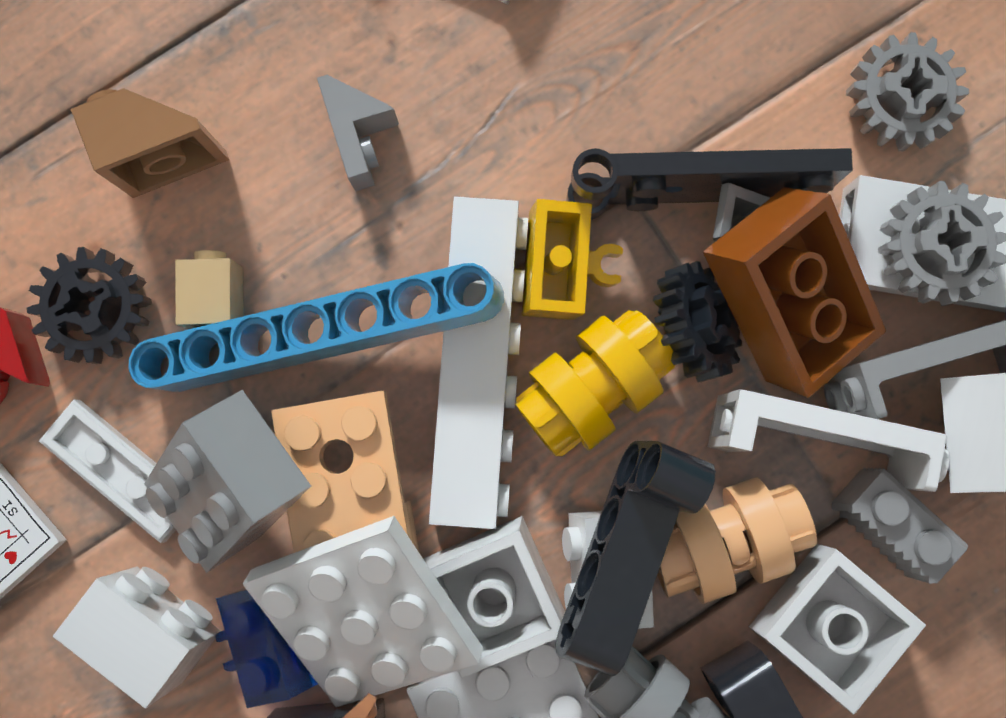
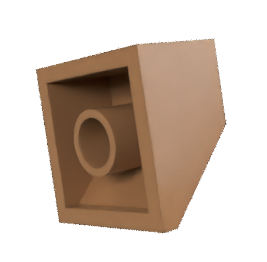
[70,88,230,198]

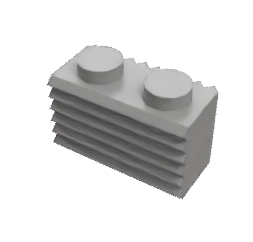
[832,467,968,584]

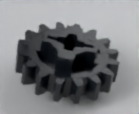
[27,247,152,365]
[653,261,742,382]

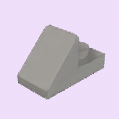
[317,75,399,191]

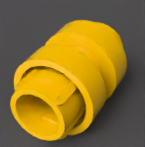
[515,310,676,457]

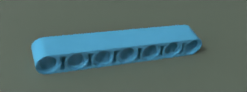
[128,263,504,392]

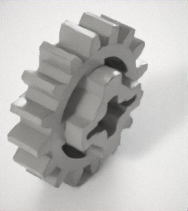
[846,32,969,151]
[878,181,1006,306]

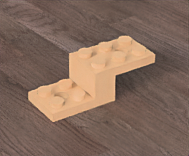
[271,390,419,553]

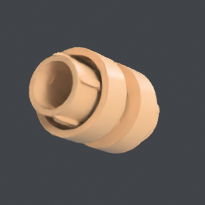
[657,477,817,604]

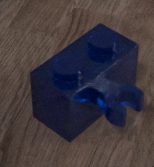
[215,588,318,708]

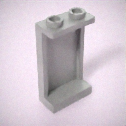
[824,320,1006,419]

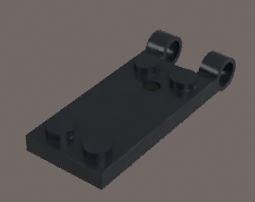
[566,148,853,220]

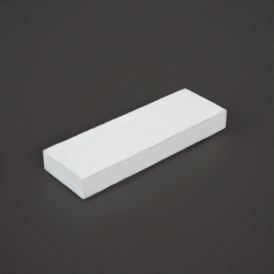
[39,400,176,543]

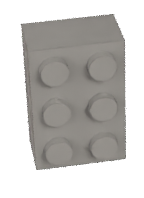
[144,390,311,573]

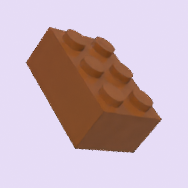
[703,187,886,398]

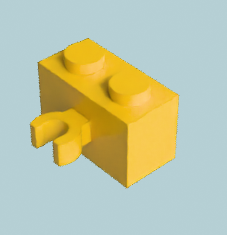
[522,199,623,320]

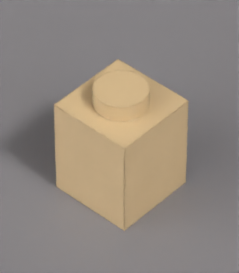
[175,250,244,329]

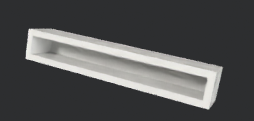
[429,196,528,529]

